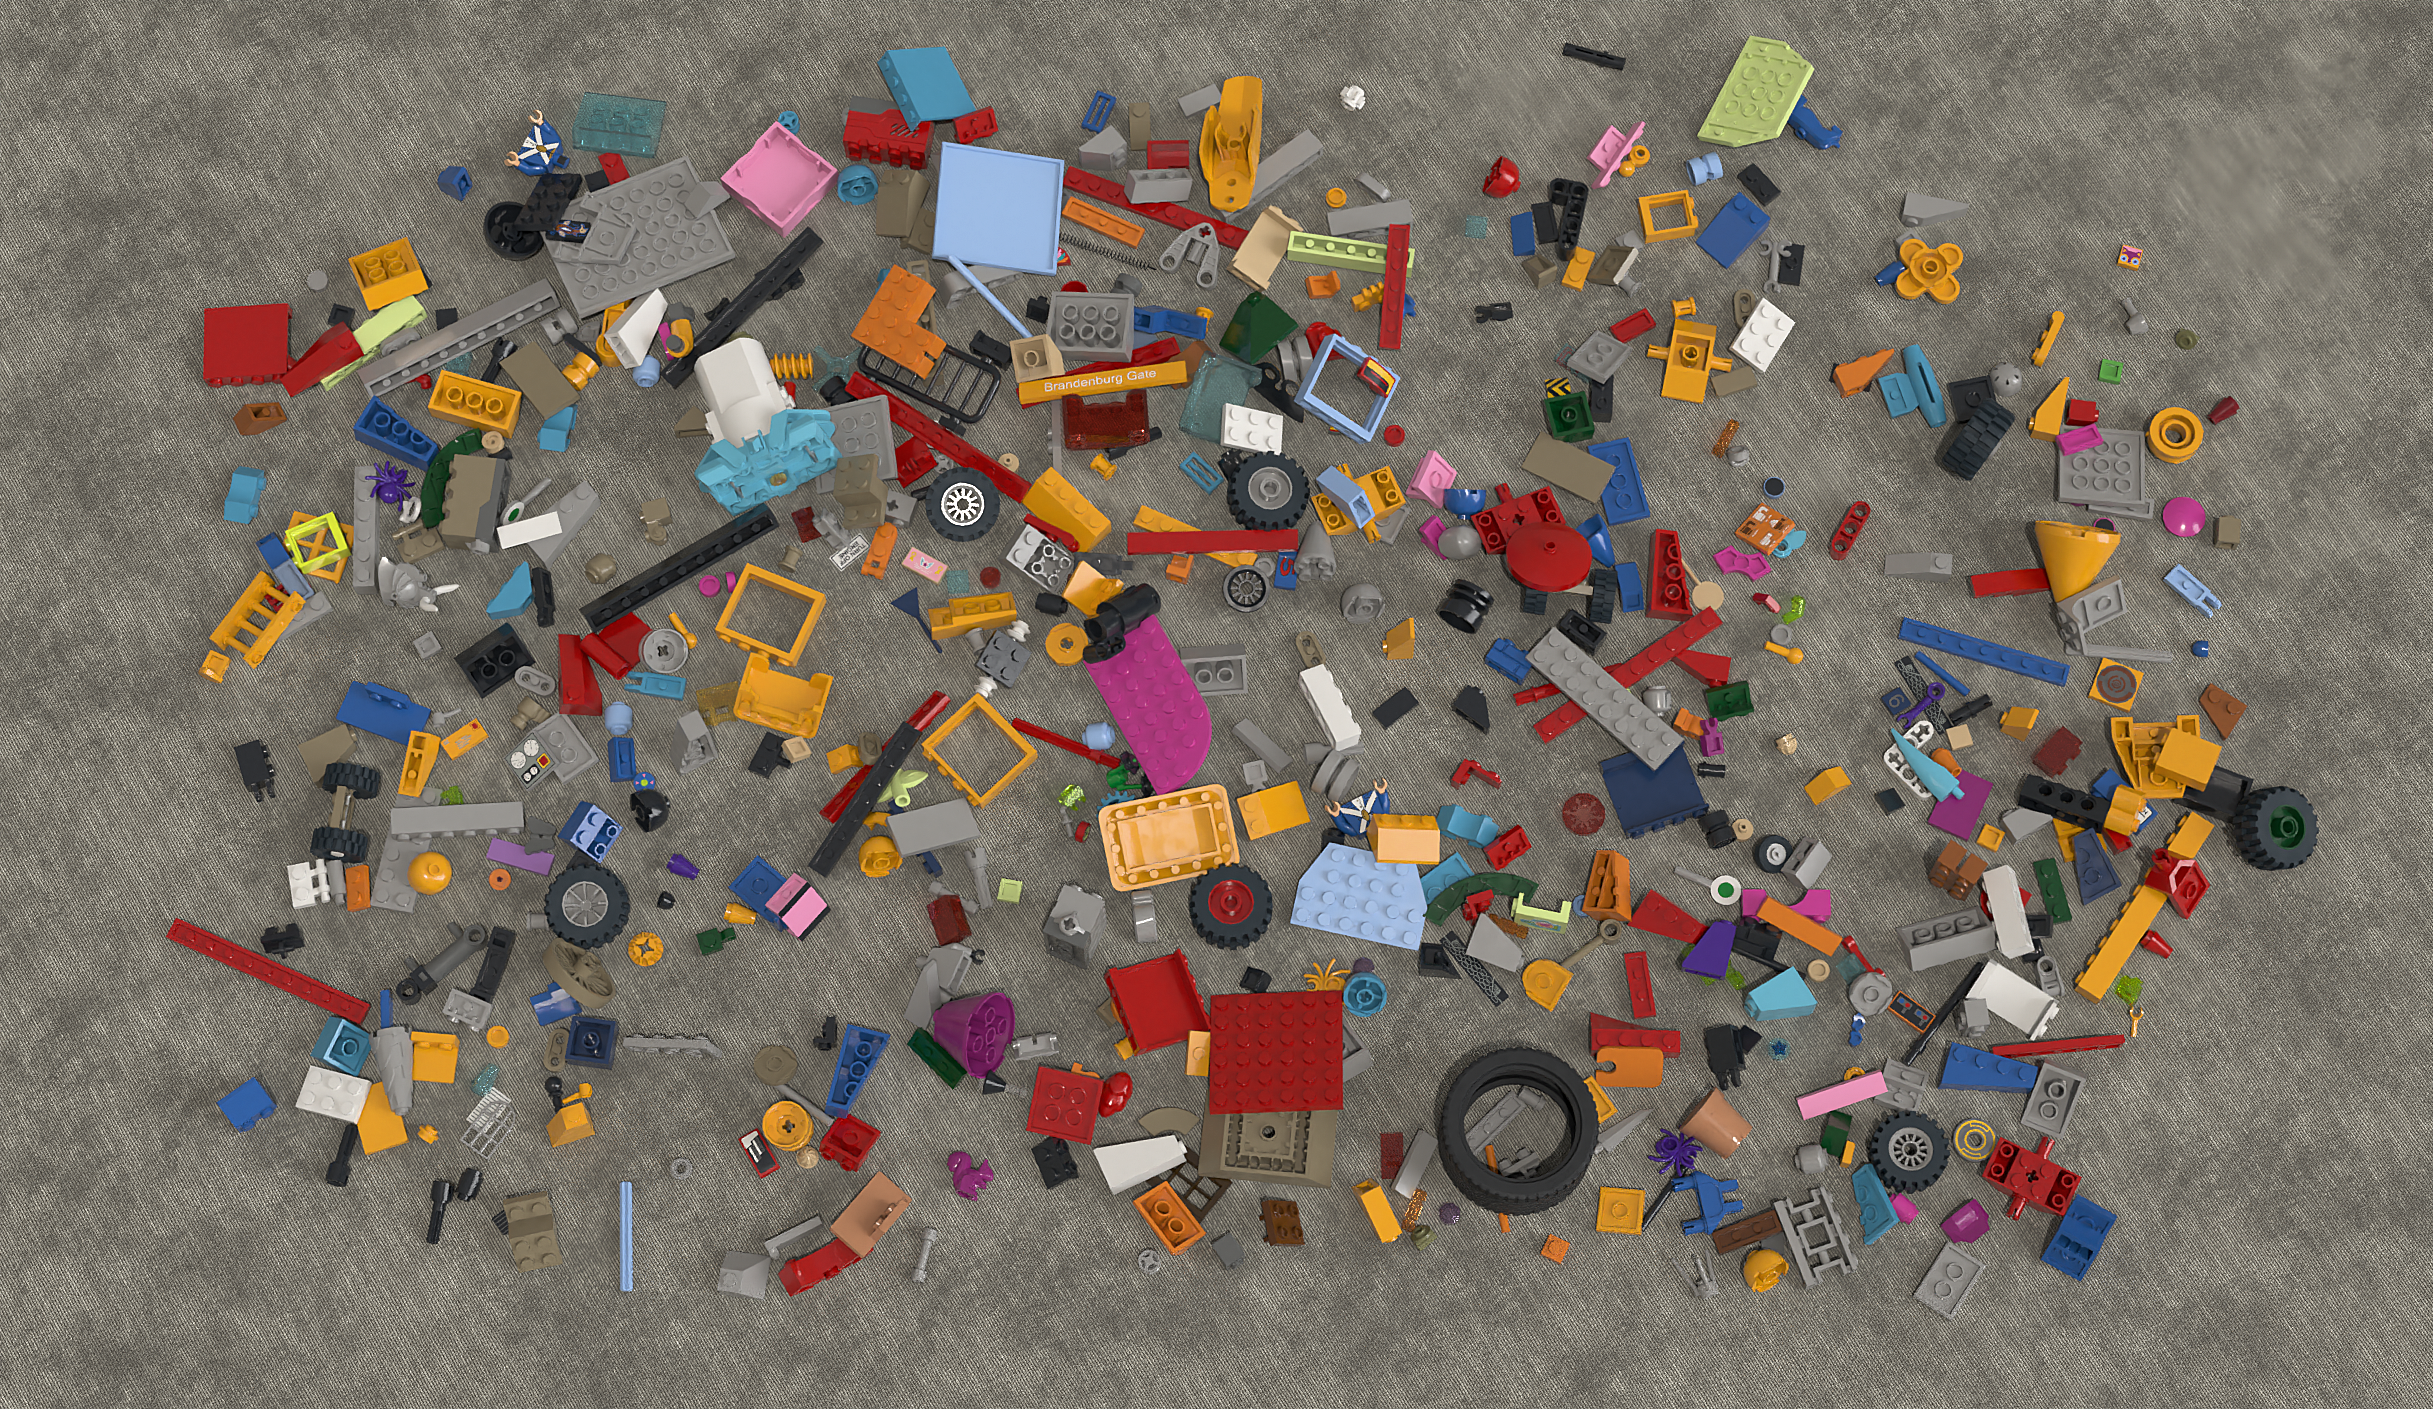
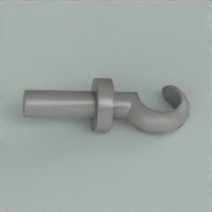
[1060,805,1074,838]

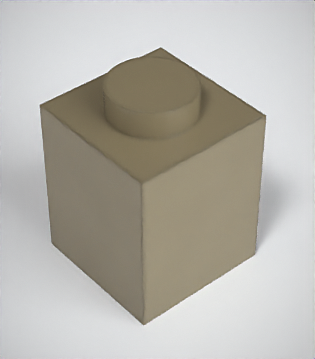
[2214,515,2241,550]

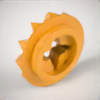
[628,932,663,966]

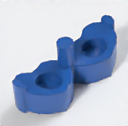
[1848,1013,1865,1047]

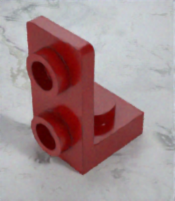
[1451,759,1502,790]

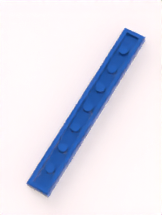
[1898,617,2070,687]

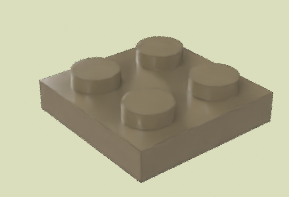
[1587,245,1639,285]

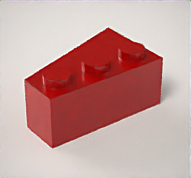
[1627,889,1710,945]

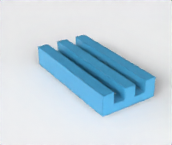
[1179,451,1224,496]

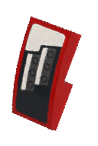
[738,1128,780,1179]

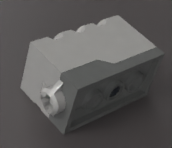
[1043,884,1107,970]

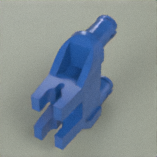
[1671,1171,1744,1236]

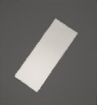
[497,511,562,549]

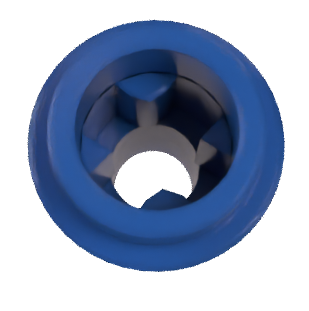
[1874,260,1906,287]

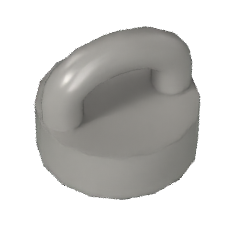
[1727,445,1749,467]

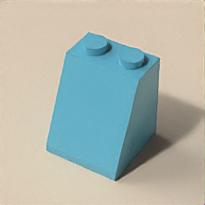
[1744,966,1817,1021]

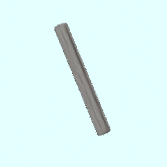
[2065,642,2172,664]

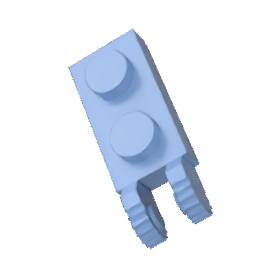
[2163,564,2222,618]

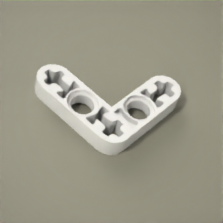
[1883,721,1934,801]

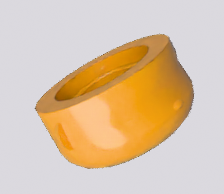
[2145,407,2204,464]

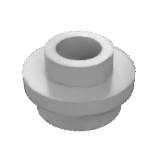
[670,1158,693,1180]

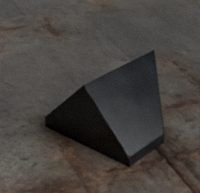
[1419,943,1463,980]

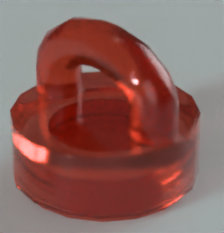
[980,567,1001,589]

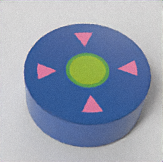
[633,772,655,791]

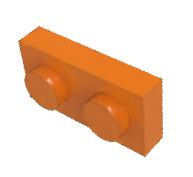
[346,864,371,912]

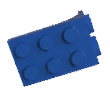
[728,855,789,933]

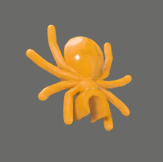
[1304,958,1351,1005]

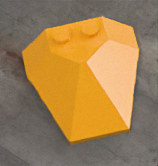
[2110,715,2200,799]

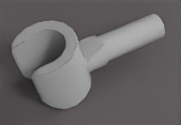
[433,707,462,728]

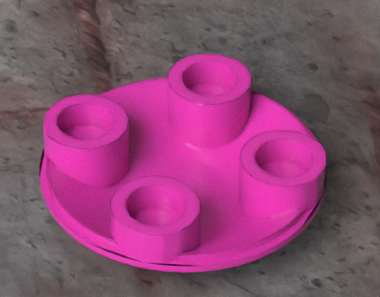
[2163,497,2206,537]

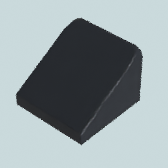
[1875,788,1905,817]
[1239,967,1272,994]
[1739,1025,1763,1055]

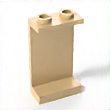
[1226,205,1304,292]

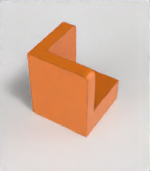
[1166,554,1194,585]

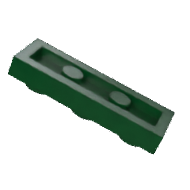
[2032,858,2072,925]
[907,1027,968,1089]

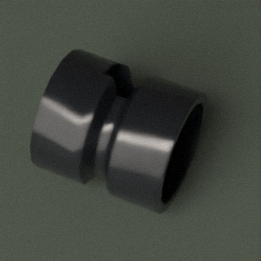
[819,375,859,406]
[1700,810,1737,850]

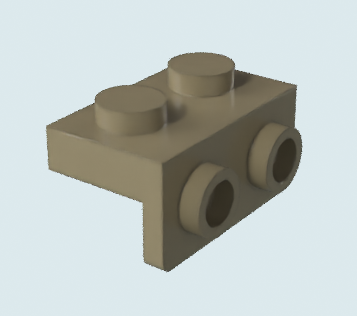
[900,207,935,255]

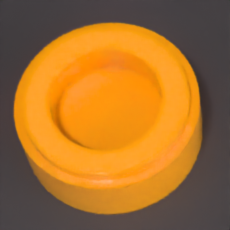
[486,1026,510,1049]

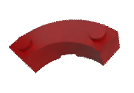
[778,1238,873,1297]

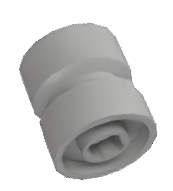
[539,308,578,346]

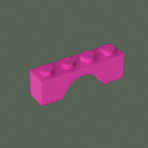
[1740,889,1831,924]

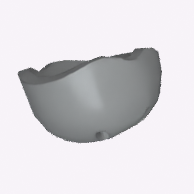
[1989,362,2022,397]

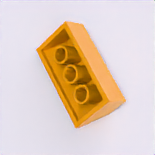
[428,370,522,439]
[1022,467,1112,553]

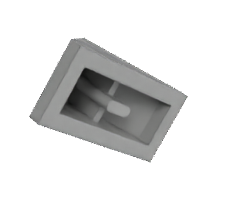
[684,181,730,220]

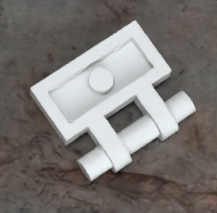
[287,859,331,909]

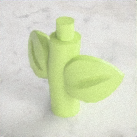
[877,769,928,807]

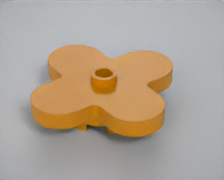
[1895,239,1963,304]

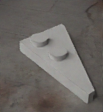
[1048,399,1062,476]

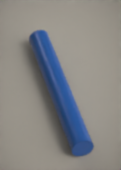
[1915,650,1971,697]

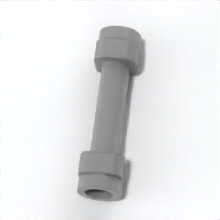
[928,880,980,916]
[911,1228,937,1283]

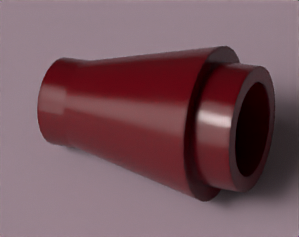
[2207,396,2240,425]

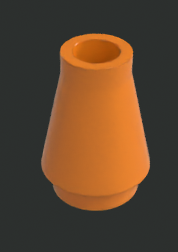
[1931,748,1962,777]

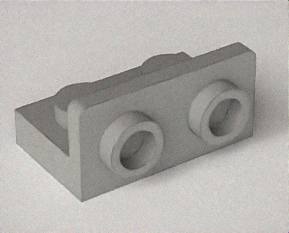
[442,988,494,1032]

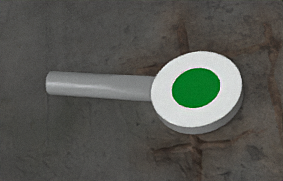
[500,477,552,526]
[1674,865,1741,906]

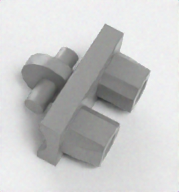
[1499,1148,1541,1179]

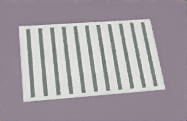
[466,1086,511,1133]

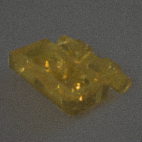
[696,681,739,727]

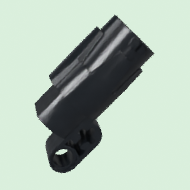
[1083,583,1161,664]

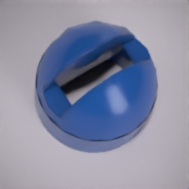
[2192,640,2208,658]

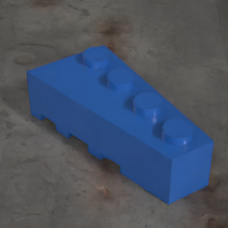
[353,395,439,472]
[824,1024,890,1119]
[1938,1042,2038,1094]

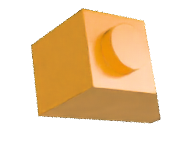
[1999,706,2039,742]

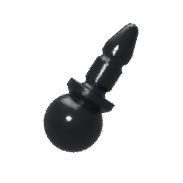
[545,1076,563,1114]

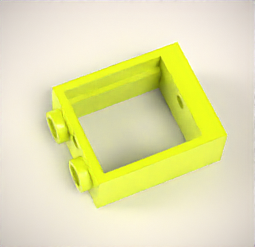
[284,511,352,575]

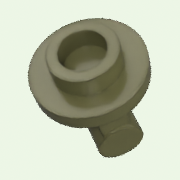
[2176,327,2200,350]
[1411,1225,1438,1252]

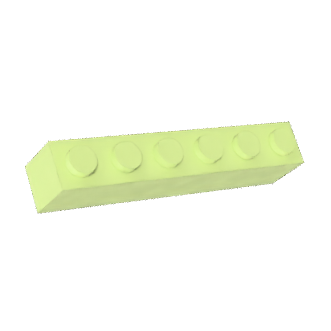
[1287,231,1415,278]
[319,295,428,391]

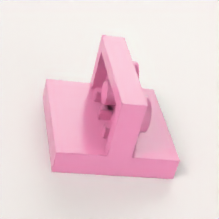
[1405,450,1457,509]

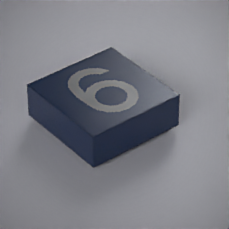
[1881,687,1911,717]

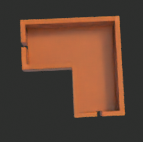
[851,264,947,379]

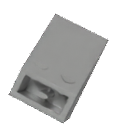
[997,524,1074,594]

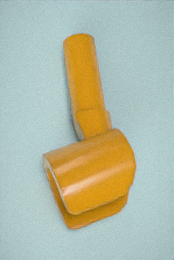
[2129,1005,2143,1037]
[562,1083,592,1104]

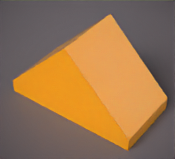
[1804,766,1852,806]

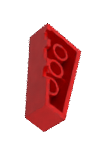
[1646,529,1693,622]

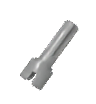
[1303,742,1364,765]
[964,847,994,909]

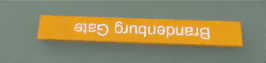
[1019,361,1187,404]

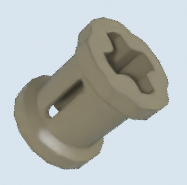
[778,545,803,573]

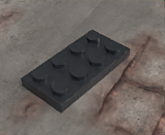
[514,173,582,231]

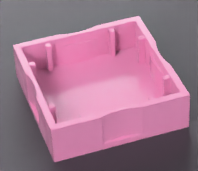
[720,121,839,238]

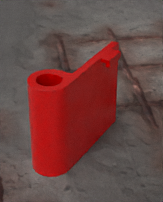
[580,612,652,680]

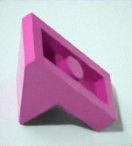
[1419,515,1447,560]

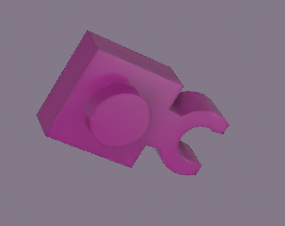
[1700,718,1725,757]

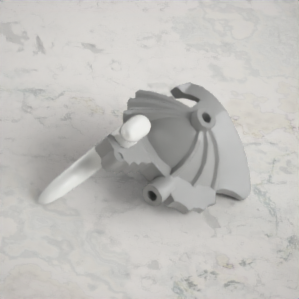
[378,556,459,612]

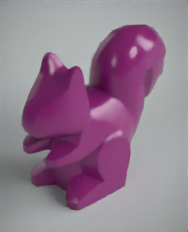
[947,1151,994,1202]

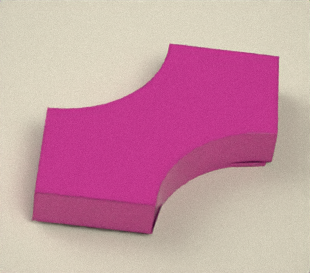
[1712,545,1772,582]

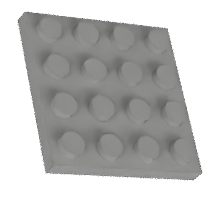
[815,395,898,495]
[2058,425,2145,509]

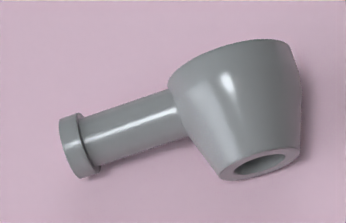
[2121,298,2149,335]

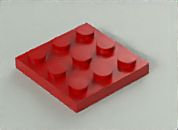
[1026,1065,1105,1145]

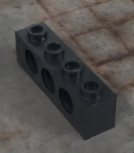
[2018,774,2111,834]

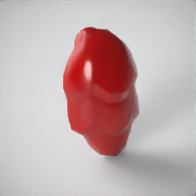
[1098,1072,1133,1118]

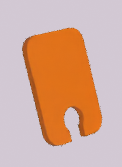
[1596,1046,1664,1088]

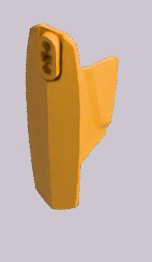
[1199,76,1262,212]

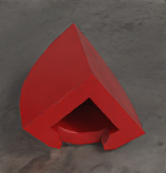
[2102,827,2133,856]

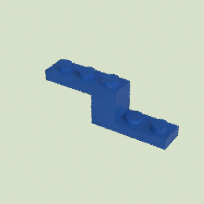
[1134,305,1208,339]

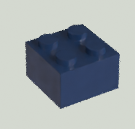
[565,1016,619,1070]

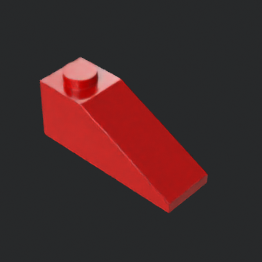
[1670,650,1731,688]

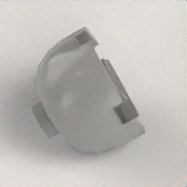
[1341,583,1385,624]

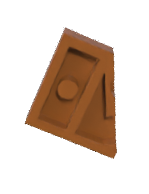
[2198,683,2248,741]

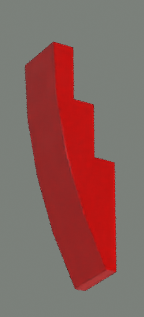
[1970,568,2052,599]

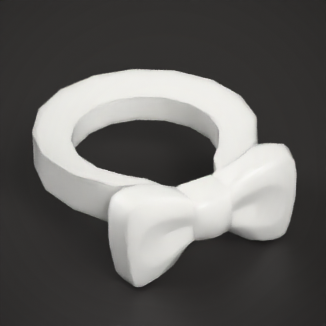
[399,497,421,523]

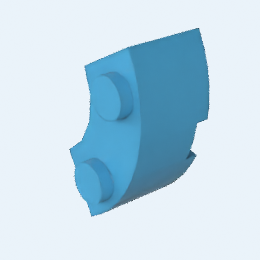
[537,404,578,452]
[224,466,266,524]
[1436,804,1499,849]

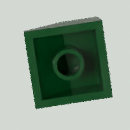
[1543,391,1595,443]

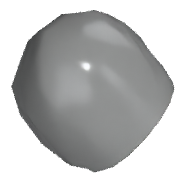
[1438,524,1482,561]

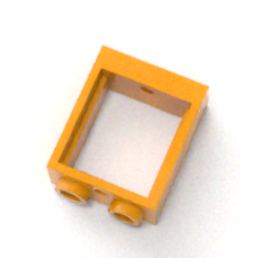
[1637,190,1698,244]

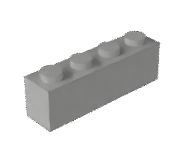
[1327,198,1414,240]

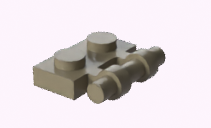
[391,518,446,564]

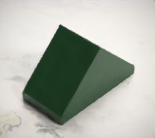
[1820,1110,1853,1158]

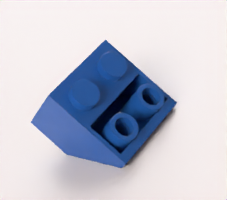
[557,801,623,864]

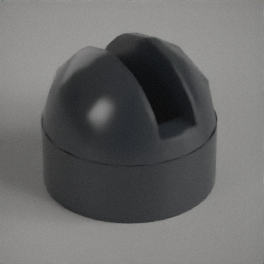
[657,891,675,910]

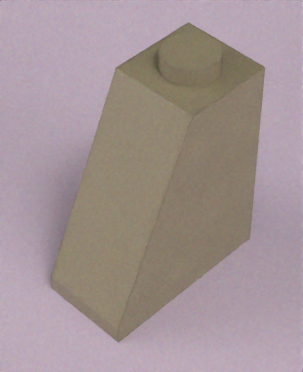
[298,724,358,789]

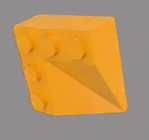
[348,237,428,311]

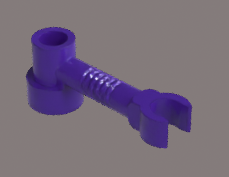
[1897,682,1945,730]

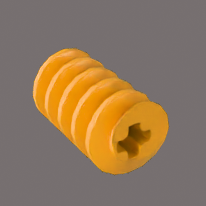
[770,353,814,379]

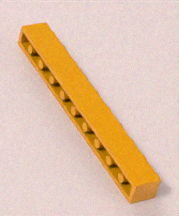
[2074,811,2215,1005]

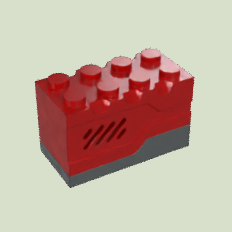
[841,95,936,170]

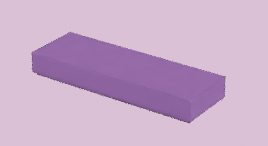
[486,838,555,877]

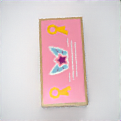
[901,547,949,586]

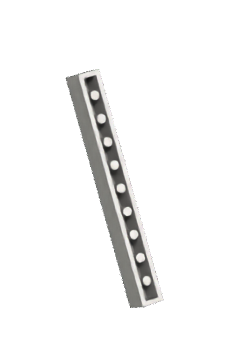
[357,278,560,399]

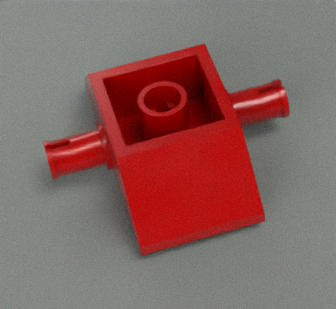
[1471,483,1566,555]
[1981,1136,2082,1221]

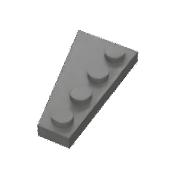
[623,1035,722,1059]

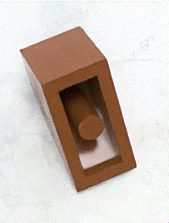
[233,402,287,436]

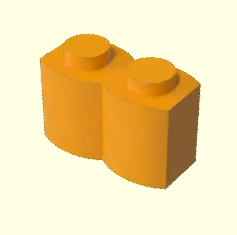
[2104,784,2147,836]

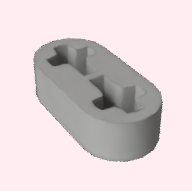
[1354,172,1391,203]

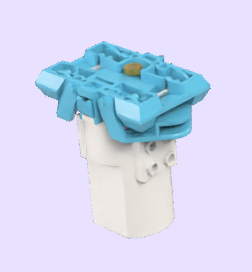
[694,338,843,516]

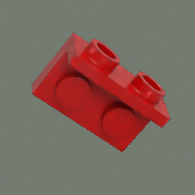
[952,106,999,144]
[1483,824,1532,871]
[1462,889,1494,926]

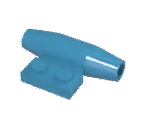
[1878,344,1947,428]

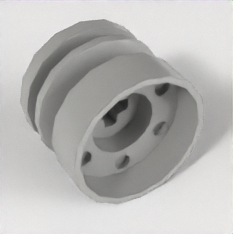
[638,628,688,673]

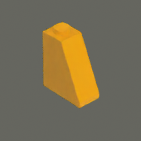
[546,1102,595,1148]
[1351,1178,1402,1243]

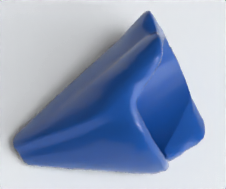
[1575,514,1616,568]

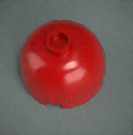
[1482,156,1521,198]

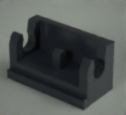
[969,330,1013,371]

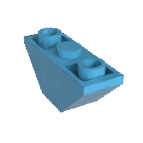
[486,561,535,620]

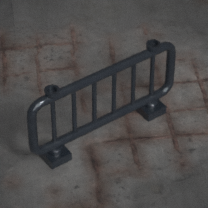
[857,344,1001,437]

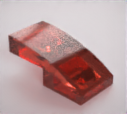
[1381,1132,1404,1179]

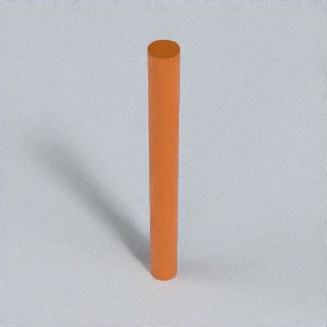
[1485,1145,1510,1233]

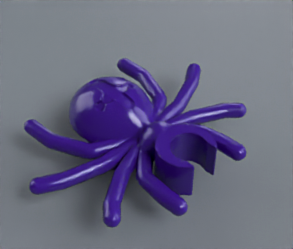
[365,461,415,512]
[1648,1125,1703,1177]

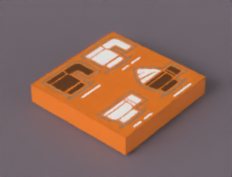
[1735,502,1795,556]

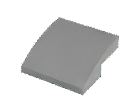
[1873,1059,1930,1115]

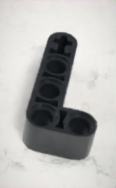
[1548,178,1589,261]

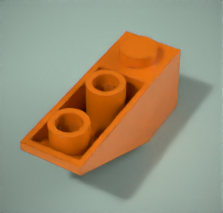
[1833,349,1895,399]

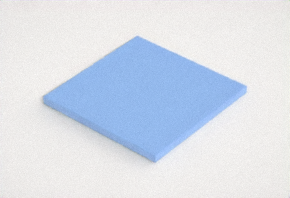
[932,142,1064,277]

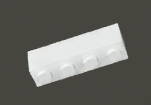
[1298,664,1361,751]
[1982,865,2034,959]

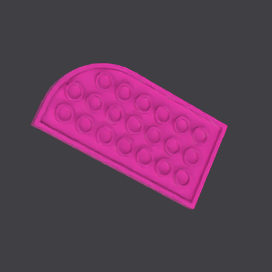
[1083,614,1212,795]

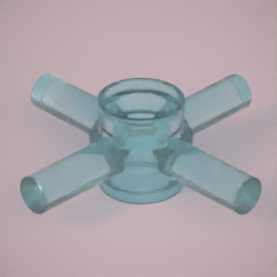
[811,345,861,393]

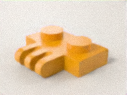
[1351,281,1384,312]

